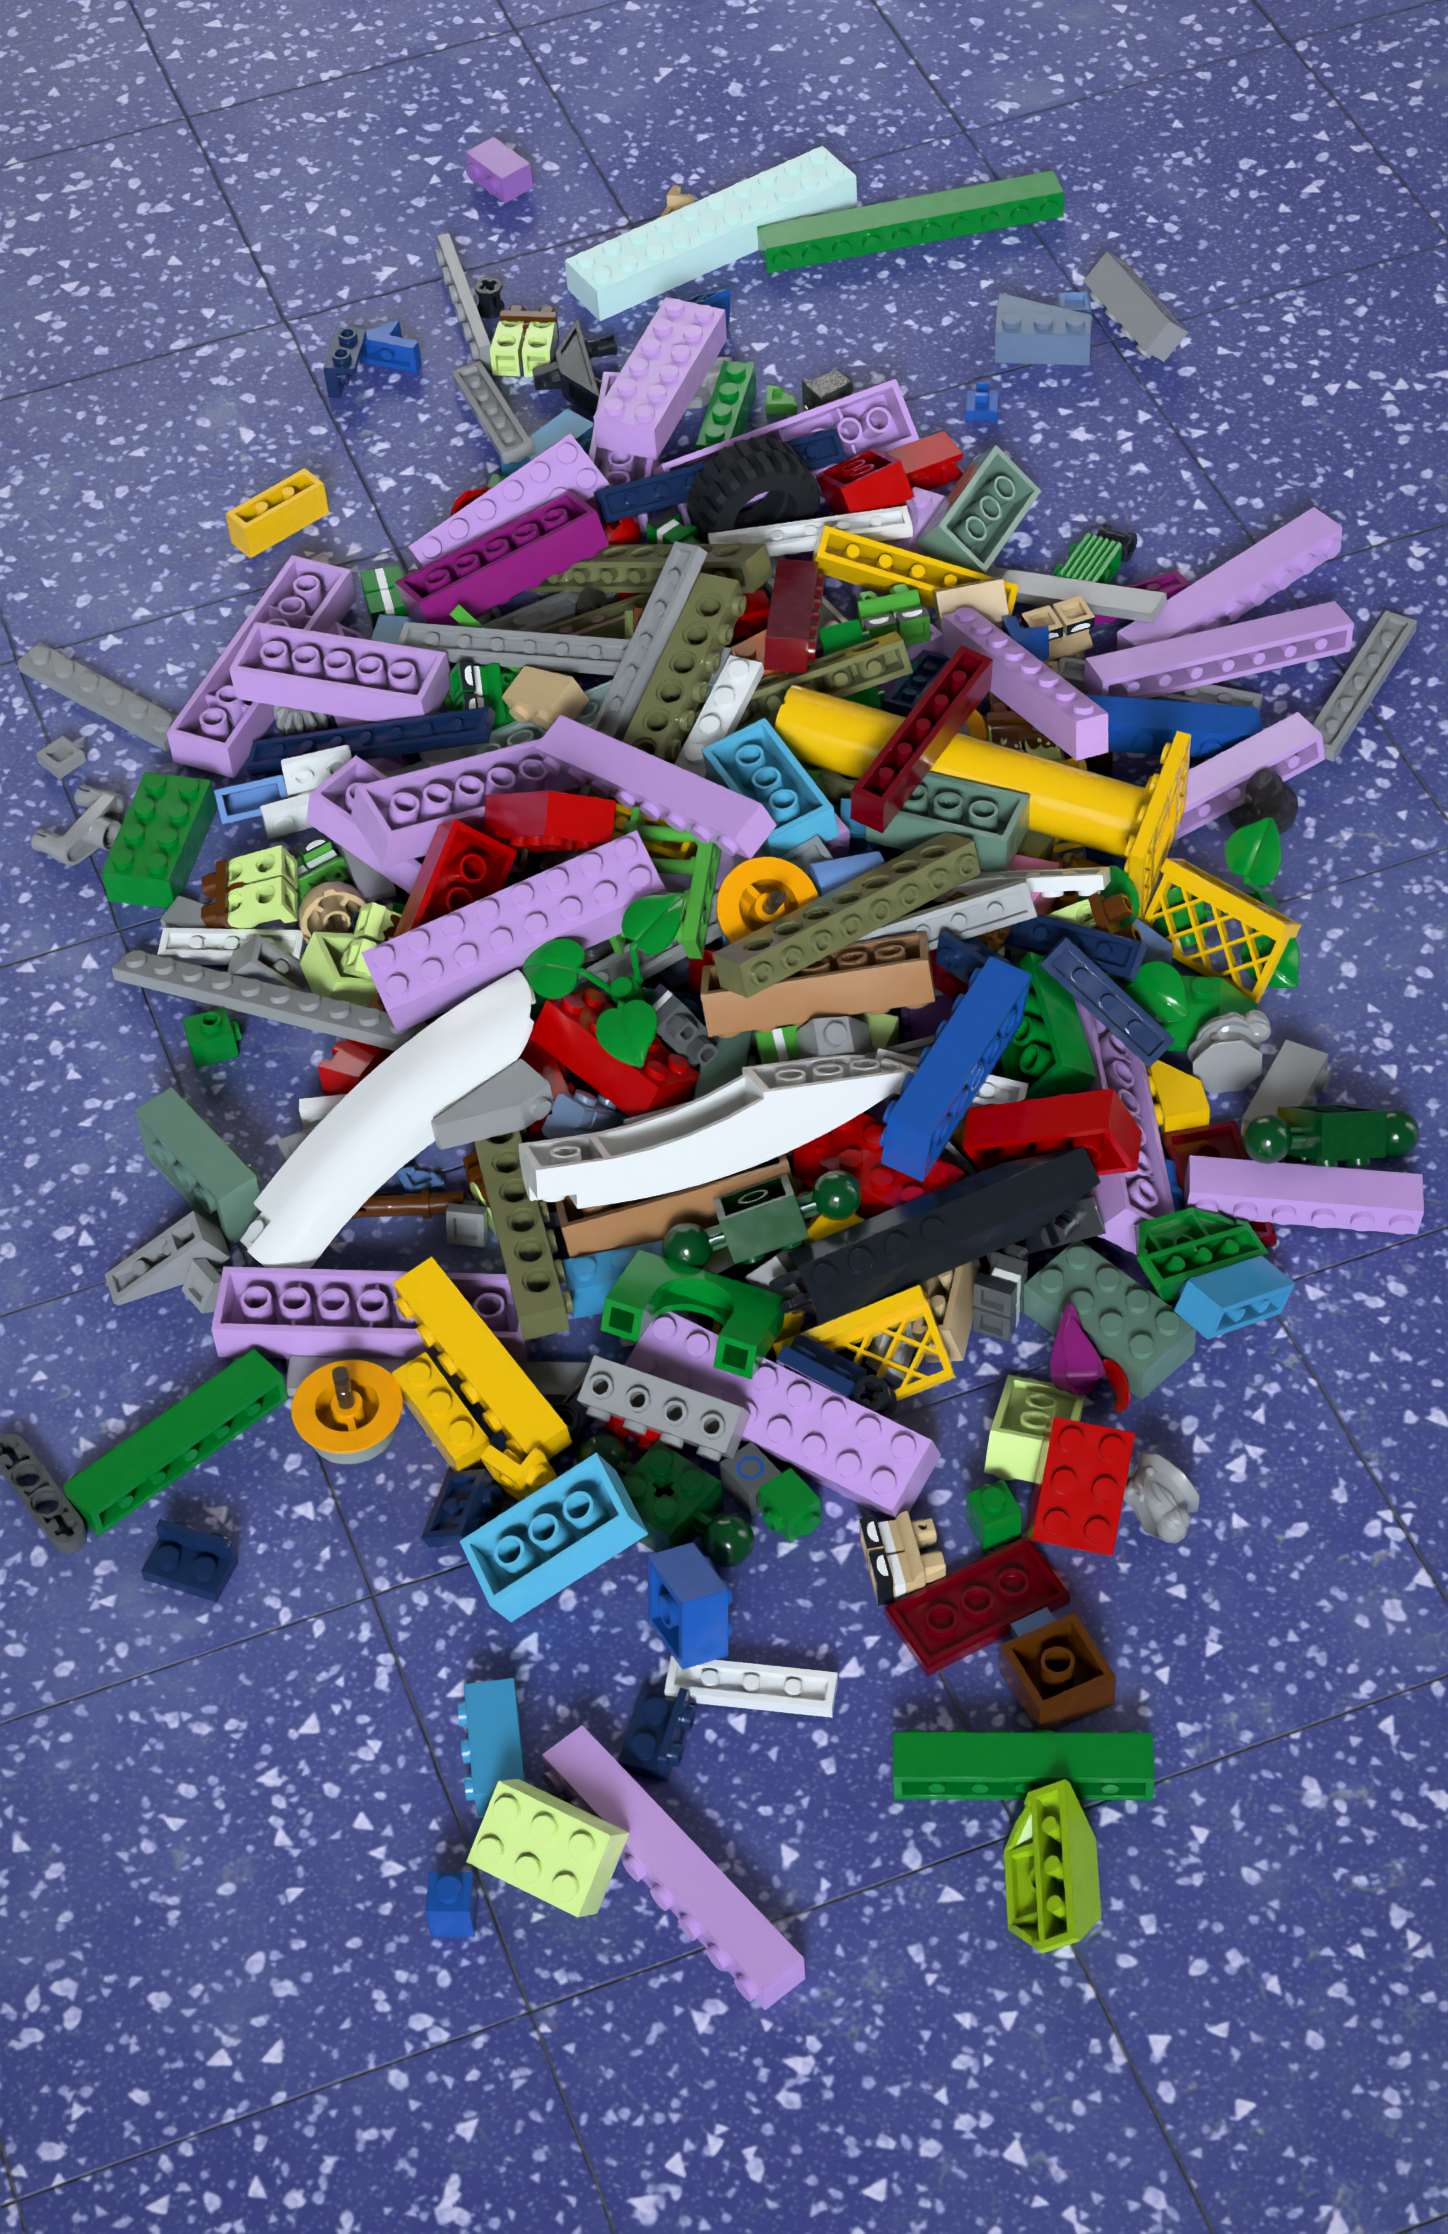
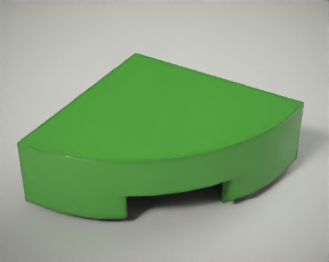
[765,385,798,415]

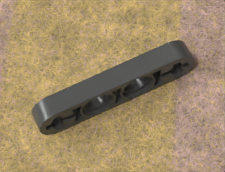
[0,1433,87,1554]

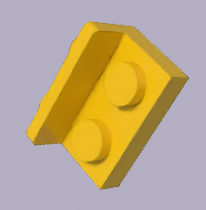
[480,1445,558,1502]

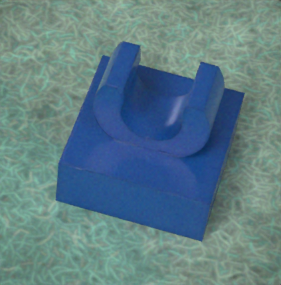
[965,381,999,421]

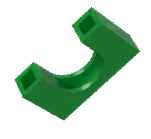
[600,1250,788,1379]

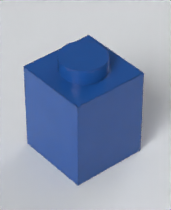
[426,1872,478,1937]

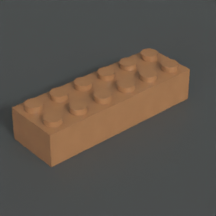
[700,931,935,1038]
[555,1154,797,1258]

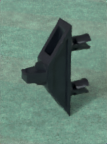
[532,318,617,416]
[972,1197,1106,1268]

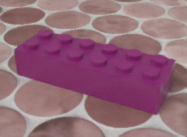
[395,491,609,626]

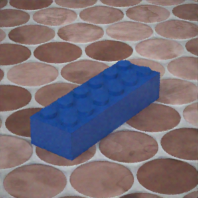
[879,956,1032,1182]

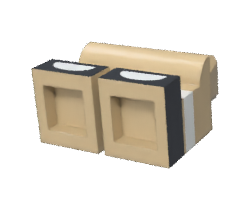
[1021,596,1095,661]
[859,1511,946,1606]

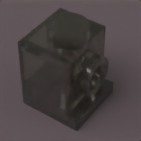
[802,369,854,410]

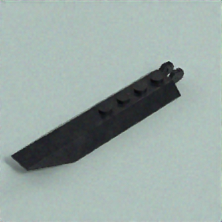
[769,1146,1101,1326]

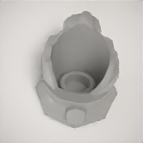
[1187,1009,1271,1094]
[1123,1452,1200,1544]

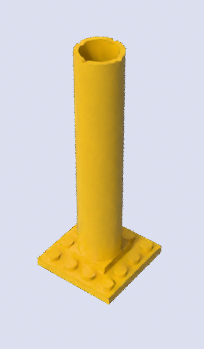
[774,685,1191,921]

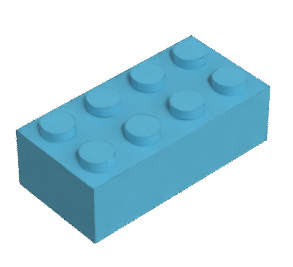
[701,718,839,858]
[460,1453,648,1622]

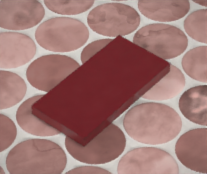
[1161,1120,1277,1248]
[884,1536,1070,1677]

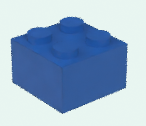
[647,1542,732,1670]

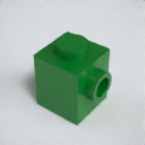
[182,1007,242,1069]
[758,1467,822,1543]
[966,1480,1021,1552]

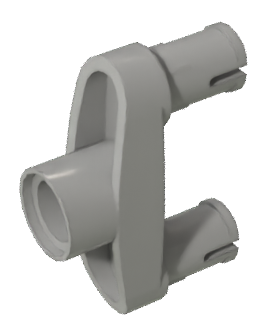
[31,784,125,866]

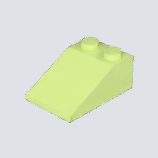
[299,932,378,1007]
[984,1375,1086,1483]

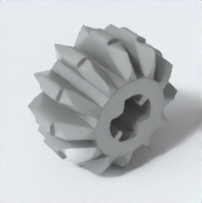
[273,705,332,736]

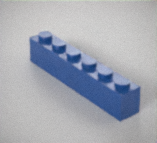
[1057,694,1263,759]

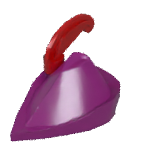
[1050,1304,1130,1413]

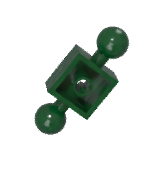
[1242,1104,1419,1167]
[662,1170,862,1269]
[577,1433,755,1567]

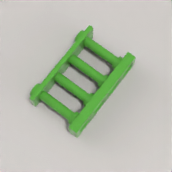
[607,807,722,959]

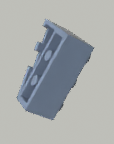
[995,292,1092,366]

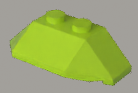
[1004,1779,1102,1954]

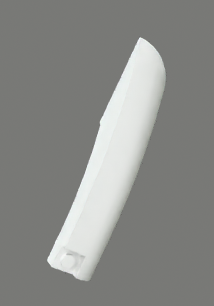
[240,969,536,1269]
[518,1055,914,1209]

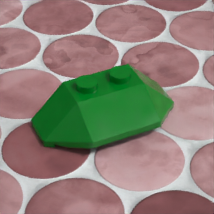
[1121,975,1257,1052]
[1135,1207,1269,1303]

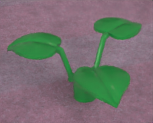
[1153,817,1300,988]
[1077,866,1189,1023]
[522,895,684,1068]

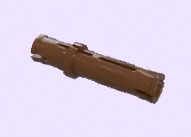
[351,1188,466,1219]

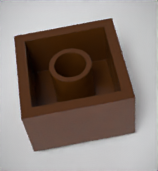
[1000,1612,1116,1731]

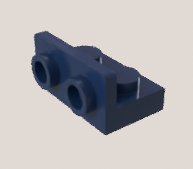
[323,327,367,398]
[935,931,1022,985]
[776,1334,867,1401]
[421,1469,506,1548]
[141,1519,238,1602]
[618,1688,696,1782]

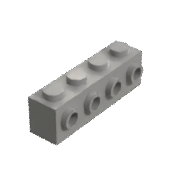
[1083,251,1188,362]
[577,1355,750,1462]

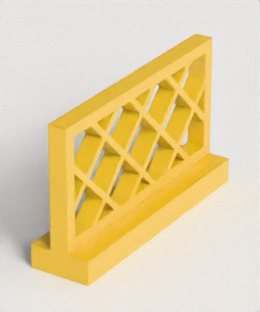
[1142,858,1302,1004]
[773,1285,956,1404]

